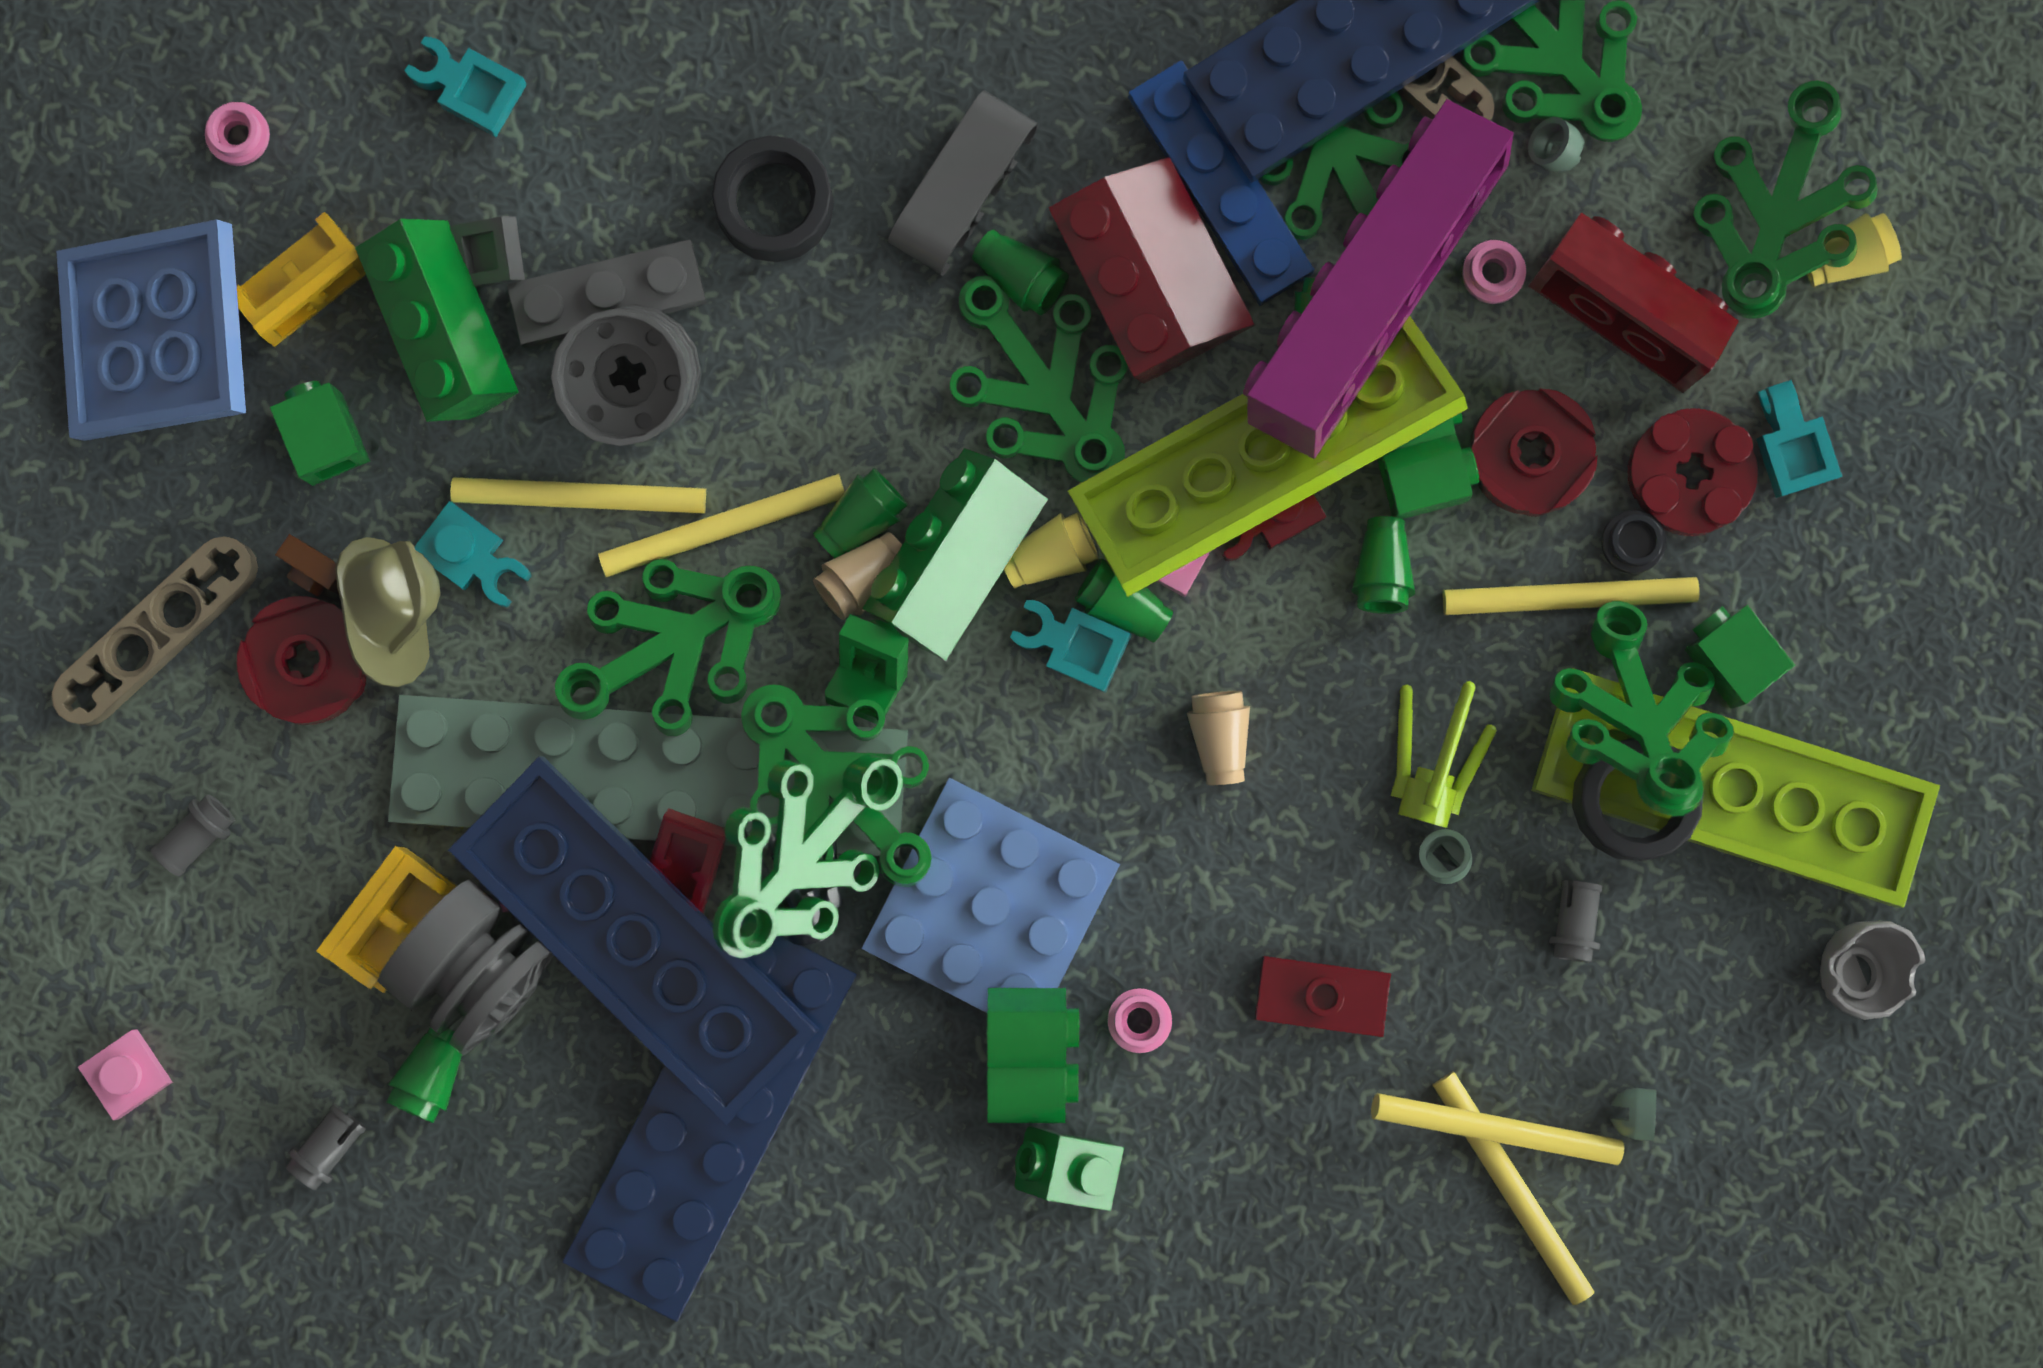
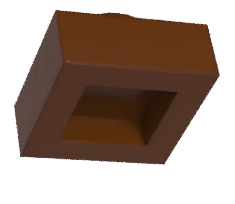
[275,534,339,597]

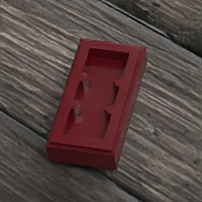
[650,808,726,914]
[1254,956,1391,1037]

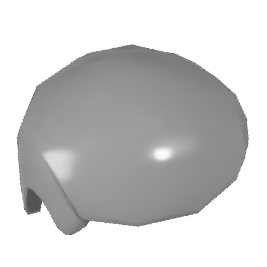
[1820,921,1925,1020]

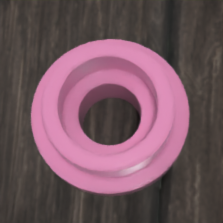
[205,102,270,166]
[1462,240,1526,304]
[1107,988,1172,1053]

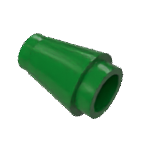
[972,230,1069,315]
[813,468,908,558]
[1351,516,1415,614]
[1075,558,1173,643]
[386,1027,462,1124]

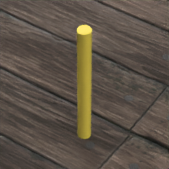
[598,474,845,577]
[450,477,706,514]
[1443,577,1699,615]
[1432,1071,1594,1305]
[1371,1093,1624,1165]

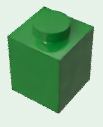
[270,381,370,486]
[1684,605,1796,709]

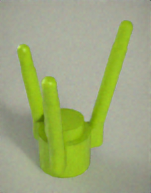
[1391,681,1497,828]

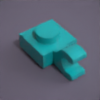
[1756,380,1843,498]

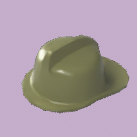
[335,537,441,687]

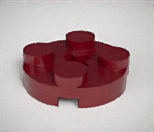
[1470,388,1598,517]
[1628,408,1758,536]
[237,596,367,725]

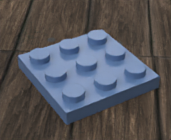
[56,219,246,441]
[862,778,1120,1013]

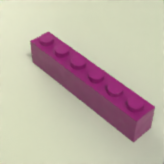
[1243,99,1514,459]

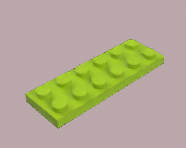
[1068,316,1468,597]
[1531,668,1940,908]

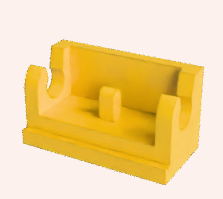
[237,212,366,347]
[316,846,457,993]

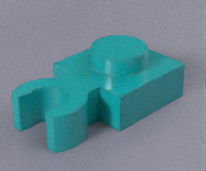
[405,37,527,138]
[414,501,532,608]
[1010,600,1131,693]

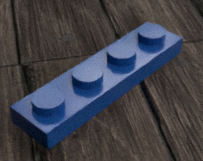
[1128,60,1315,306]

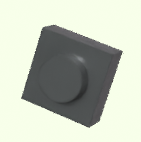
[450,216,525,288]

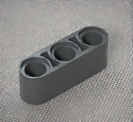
[888,90,1039,276]

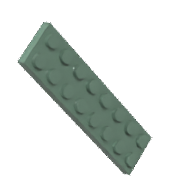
[388,695,909,858]

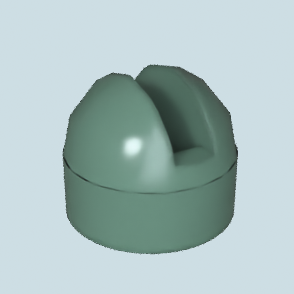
[1528,117,1585,173]
[1419,829,1472,884]
[1610,1088,1656,1141]

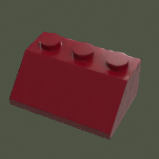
[1048,157,1256,384]
[1529,212,1739,393]

